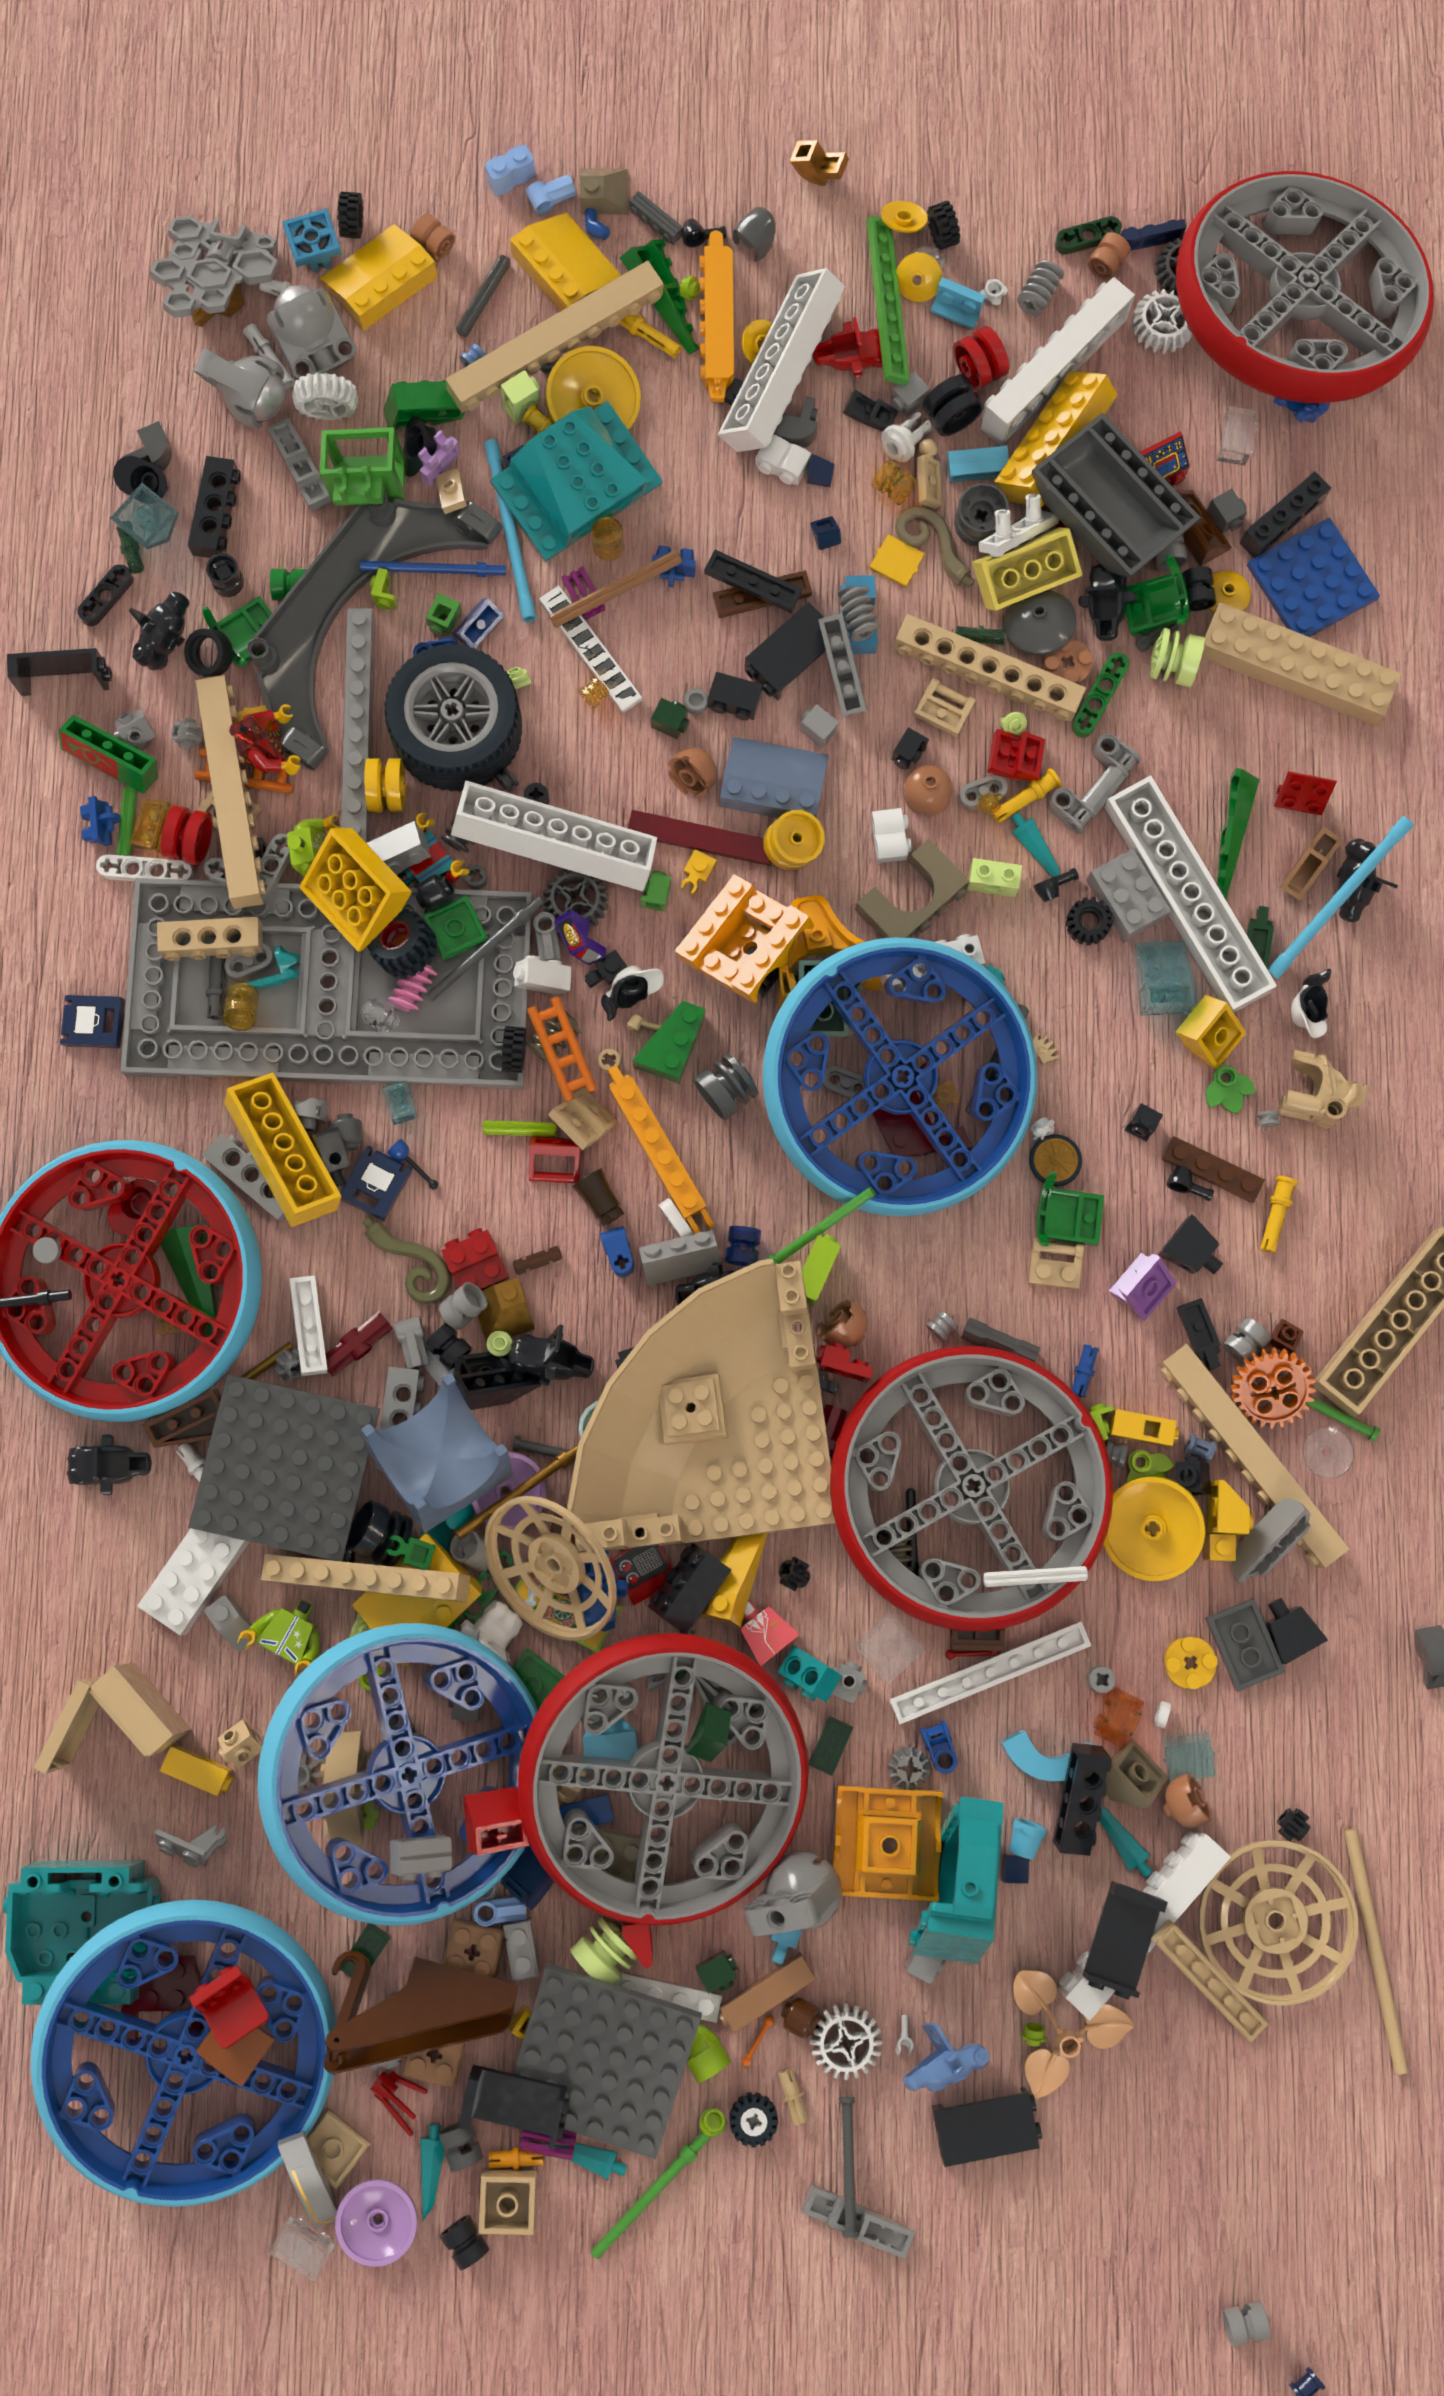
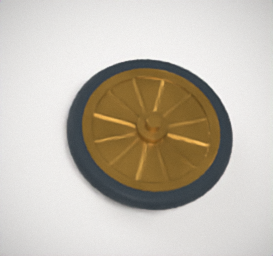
[1029,1134,1082,1187]

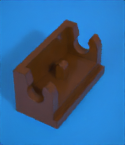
[950,1628,1005,1651]

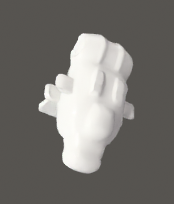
[459,1600,523,1678]

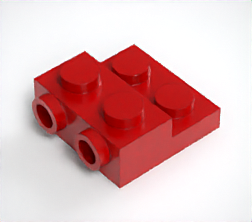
[441,1228,509,1290]
[816,1342,873,1383]

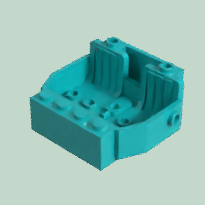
[909,1796,1004,1964]
[3,1860,162,2005]

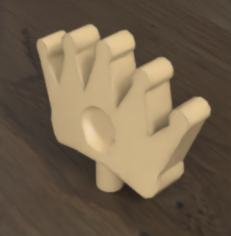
[1033,1033,1059,1065]

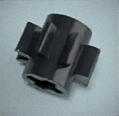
[779,1557,810,1591]
[1277,1808,1310,1841]

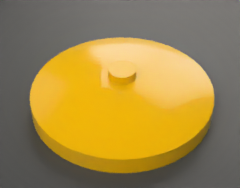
[545,346,641,430]
[1103,1476,1206,1581]

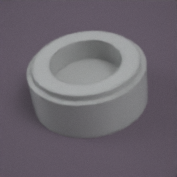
[684,689,708,715]
[33,1237,61,1264]

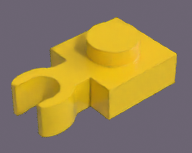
[681,849,717,896]

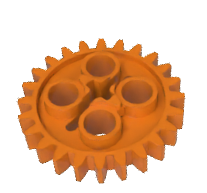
[1230,1348,1316,1429]

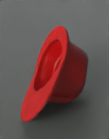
[107,1179,158,1235]

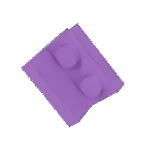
[1109,1253,1177,1321]

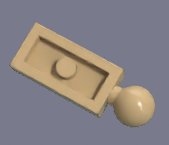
[917,439,942,509]

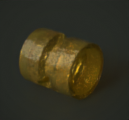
[871,459,917,505]
[592,517,624,561]
[223,983,260,1031]

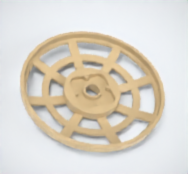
[484,1496,617,1641]
[1198,1840,1358,2006]

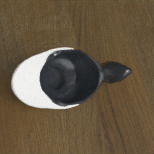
[601,966,664,1021]
[1291,969,1331,1038]

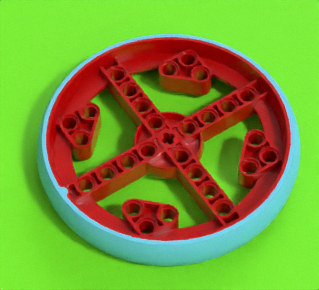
[0,1140,262,1422]

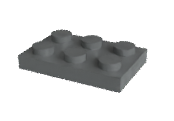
[1205,1598,1285,1691]

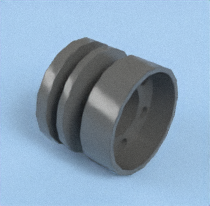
[954,483,1009,547]
[693,1053,759,1120]

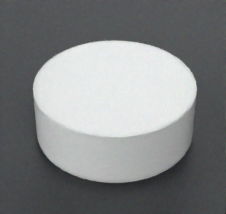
[1154,1701,1171,1729]

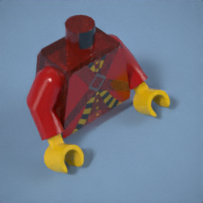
[229,704,301,775]

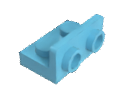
[931,277,986,330]

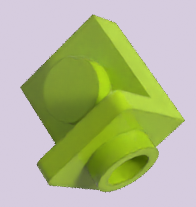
[1090,1403,1114,1440]

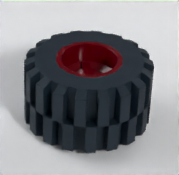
[368,909,437,978]

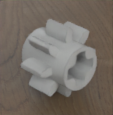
[171,717,202,750]
[274,1348,301,1381]

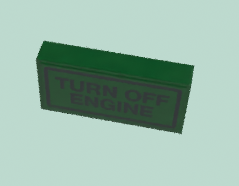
[808,1716,854,1776]
[340,1923,392,1978]

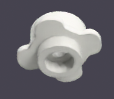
[980,279,1008,306]
[1031,1117,1055,1142]

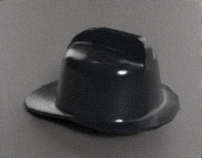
[403,417,437,477]
[113,455,169,504]

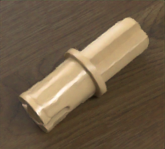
[777,2068,807,2126]

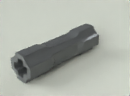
[961,1317,1040,1362]

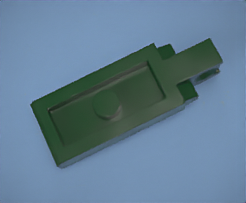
[1246,906,1274,970]

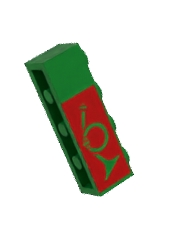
[58,715,158,794]

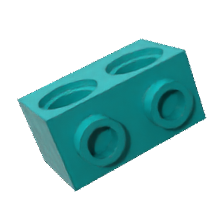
[778,1645,842,1703]

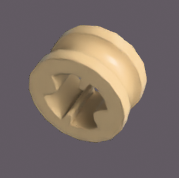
[598,1049,621,1073]

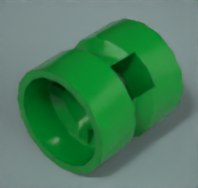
[270,568,307,601]

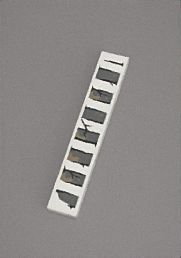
[539,585,642,714]

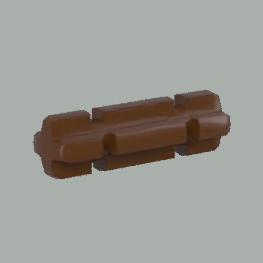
[512,1246,562,1275]

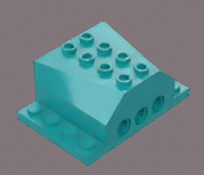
[490,401,663,563]

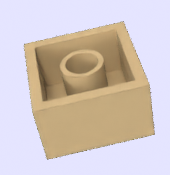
[479,2169,538,2235]

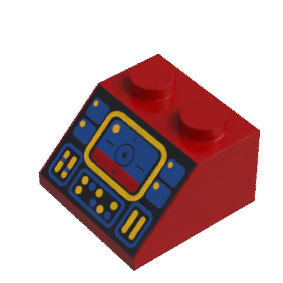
[1140,432,1190,486]

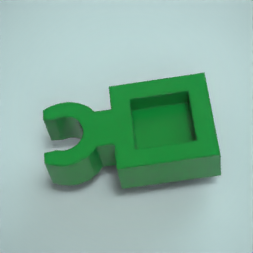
[385,1536,436,1570]

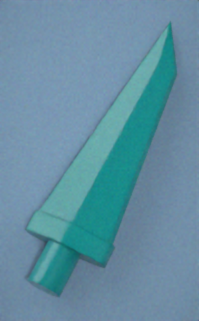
[1011,812,1061,887]
[1100,1806,1152,1878]
[420,2123,445,2222]
[546,2143,627,2180]

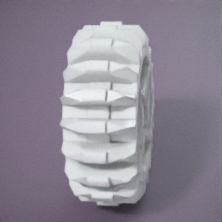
[1131,289,1192,355]
[292,372,358,420]
[810,2003,882,2080]

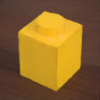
[1203,1534,1236,1561]

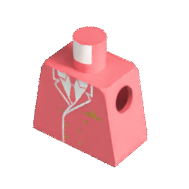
[740,1600,799,1666]

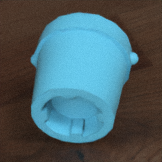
[1009,1818,1047,1860]

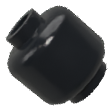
[416,874,454,911]

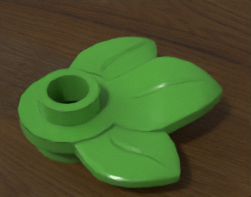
[1206,1065,1255,1114]

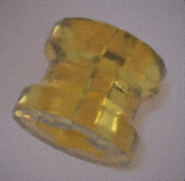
[579,676,609,708]

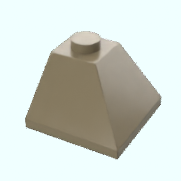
[580,169,628,214]
[1105,1738,1169,1809]

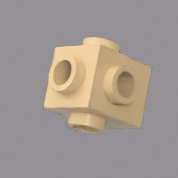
[217,1719,262,1769]

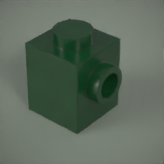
[651,698,690,739]
[696,1950,738,1994]

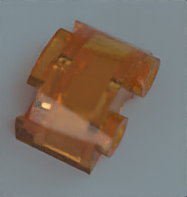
[1093,1687,1144,1748]

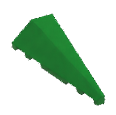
[619,239,700,354]
[1217,768,1260,900]
[161,1224,217,1337]

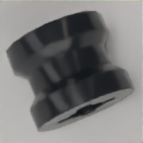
[524,783,549,805]

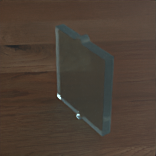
[1163,1732,1216,1782]

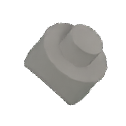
[293,1098,328,1131]

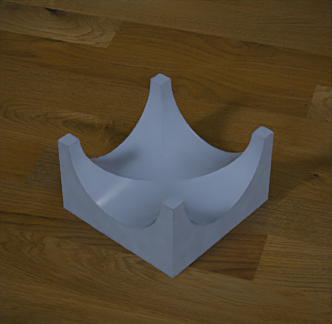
[361,1372,513,1533]

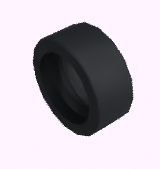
[184,628,233,677]

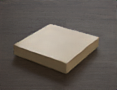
[307,2108,371,2190]

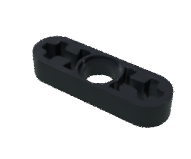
[78,564,133,626]

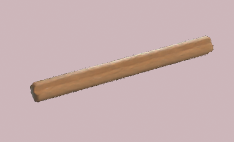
[550,550,682,627]

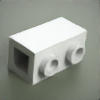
[513,956,571,995]

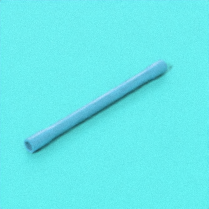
[484,439,537,622]
[1268,815,1415,979]

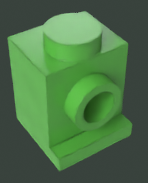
[426,593,462,636]
[641,871,671,912]

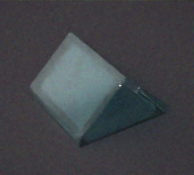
[110,483,179,549]

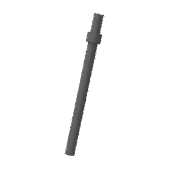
[426,896,544,1002]

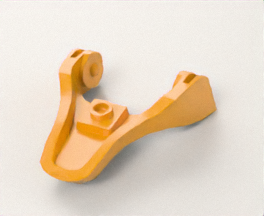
[777,895,884,1011]

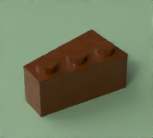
[143,1388,222,1448]

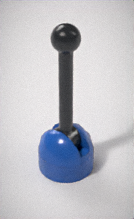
[387,1139,439,1190]

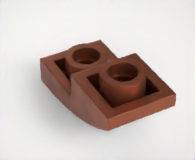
[1259,1319,1304,1377]

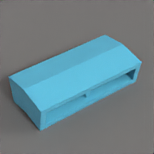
[946,446,1009,483]

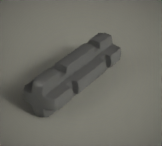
[1135,623,1180,652]

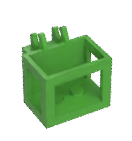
[320,427,406,506]

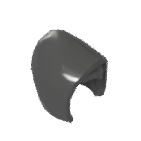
[733,207,776,262]

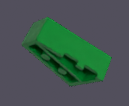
[383,380,466,434]
[632,1000,706,1084]

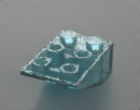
[1135,941,1196,1016]

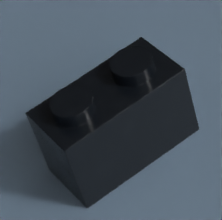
[708,672,763,720]

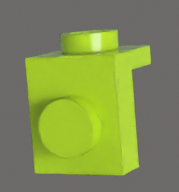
[370,568,398,610]

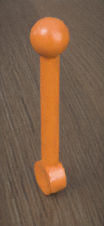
[741,2016,774,2068]

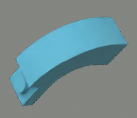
[999,1729,1092,1781]

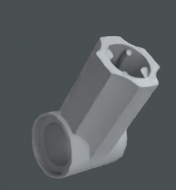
[534,912,561,962]
[394,1316,430,1369]

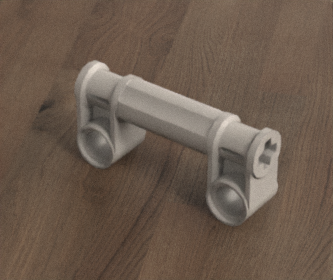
[1048,734,1141,834]

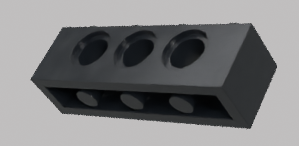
[188,456,241,558]
[1239,471,1331,558]
[1053,1743,1112,1856]

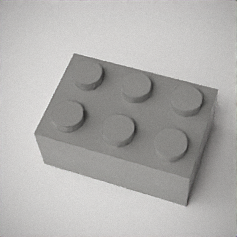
[1086,849,1172,942]

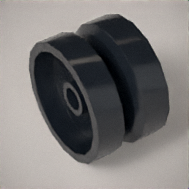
[923,374,984,436]

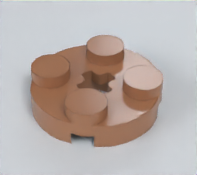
[1043,639,1093,685]

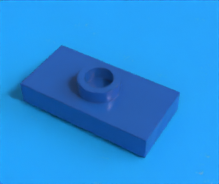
[559,1794,614,1826]

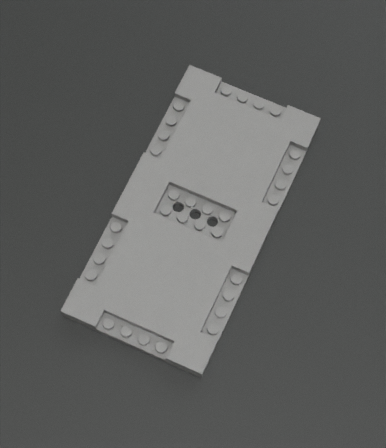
[121,878,533,1090]

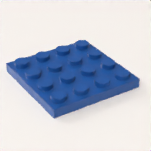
[1246,517,1380,637]

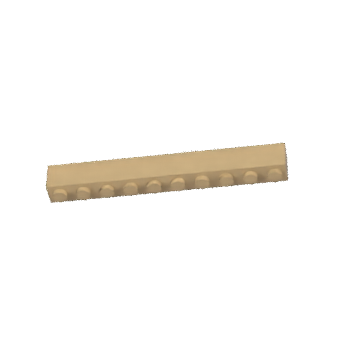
[445,261,664,413]
[195,675,266,909]
[1158,1344,1349,1568]

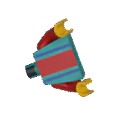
[397,812,469,886]

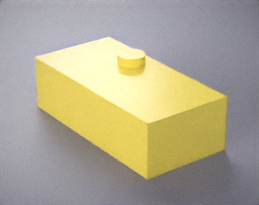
[972,527,1083,611]

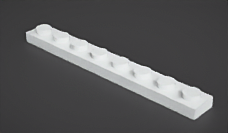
[889,1621,1092,1725]

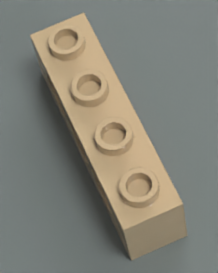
[157,917,263,961]

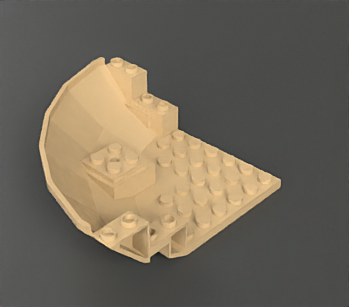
[567,1259,836,1552]

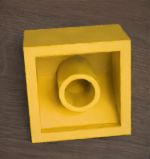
[1176,995,1247,1070]
[1207,1480,1254,1535]

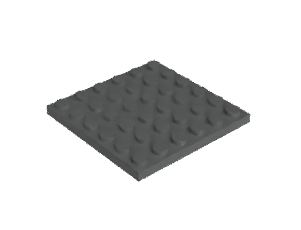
[188,1374,380,1562]
[513,1963,702,2159]

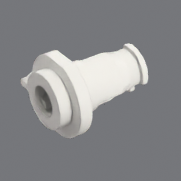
[881,412,931,462]

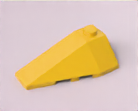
[699,1533,768,1627]

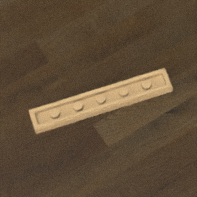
[1151,1919,1269,2043]

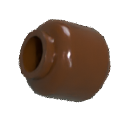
[781,1997,822,2039]

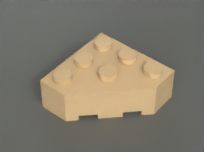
[319,1731,365,1847]

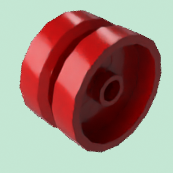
[953,326,1010,391]
[160,805,213,866]

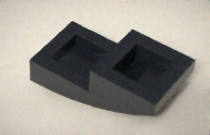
[842,389,898,431]

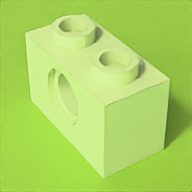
[500,370,540,425]
[967,858,1022,897]

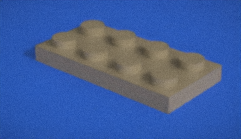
[567,1822,673,1888]

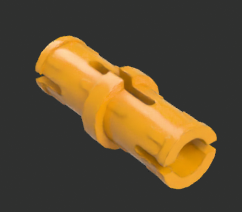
[489,2147,544,2170]

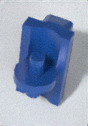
[652,545,696,587]
[80,796,121,846]

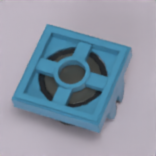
[282,208,342,272]

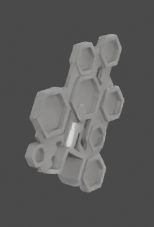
[150,216,278,318]

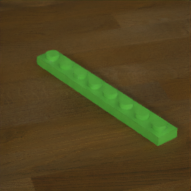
[866,215,910,386]

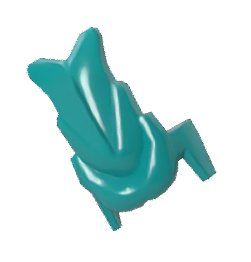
[244,945,300,989]

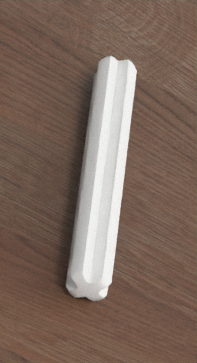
[983,1566,1088,1587]

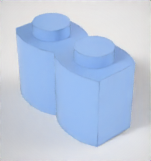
[485,145,536,196]

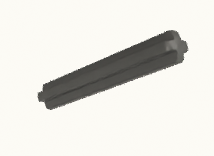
[456,254,511,337]

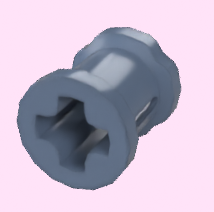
[1184,1433,1217,1463]

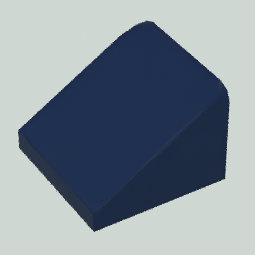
[807,454,835,487]
[810,516,842,550]
[1002,1854,1030,1883]

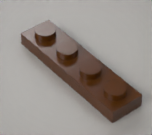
[713,570,812,618]
[1162,1136,1265,1203]

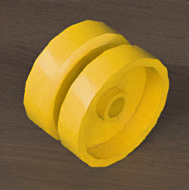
[364,758,406,813]
[763,810,825,870]

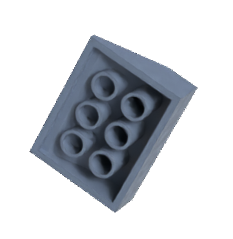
[719,737,829,818]

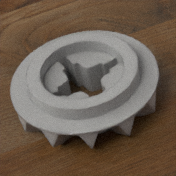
[888,1747,931,1790]

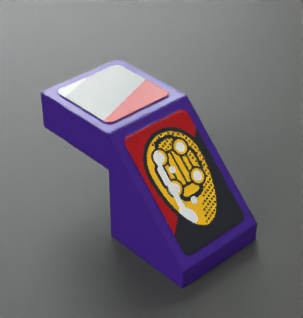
[554,910,606,965]

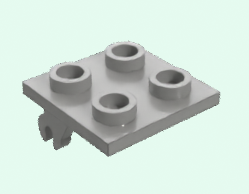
[155,1824,226,1868]

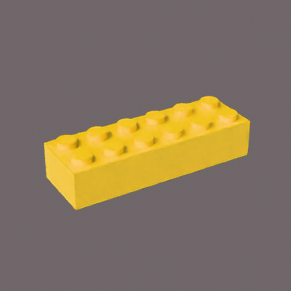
[994,371,1118,507]
[224,1072,341,1228]

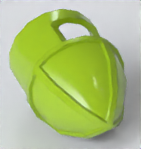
[687,2024,731,2083]

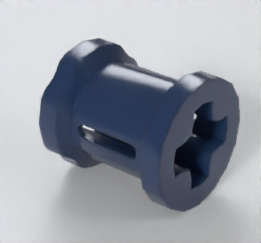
[1289,2367,1326,2396]

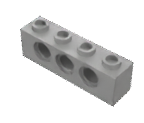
[818,613,867,717]
[201,1133,286,1223]
[375,1367,425,1471]

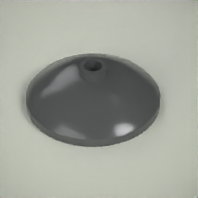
[1004,590,1077,656]

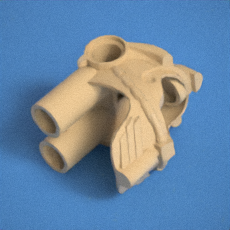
[1279,1050,1369,1129]

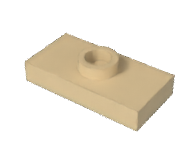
[436,468,467,514]

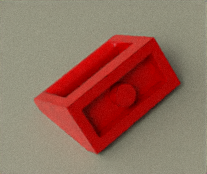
[529,1136,581,1184]
[622,1922,653,1968]

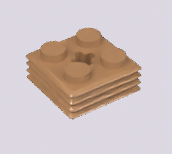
[443,1918,505,1978]
[403,2042,466,2088]

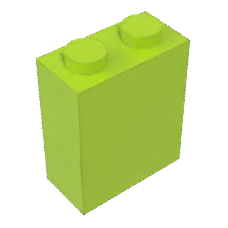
[802,1234,841,1307]

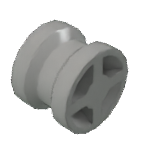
[926,1311,958,1343]
[1086,1666,1115,1693]

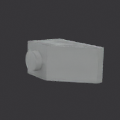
[203,1594,256,1652]

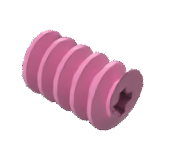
[387,965,437,1013]

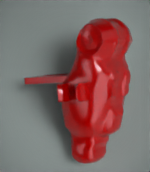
[812,317,883,378]

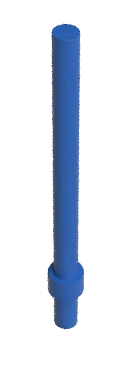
[360,561,506,577]

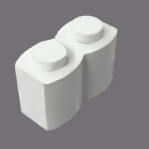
[756,434,811,485]
[871,808,912,864]

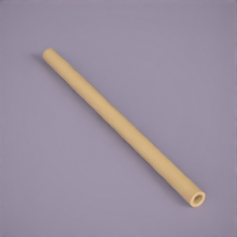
[1344,1828,1408,2075]

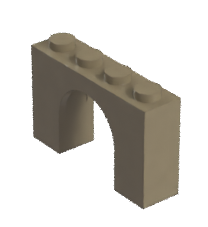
[855,839,969,938]

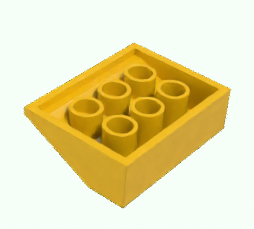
[510,212,622,311]
[320,224,438,331]
[299,828,412,952]
[352,1532,482,1666]

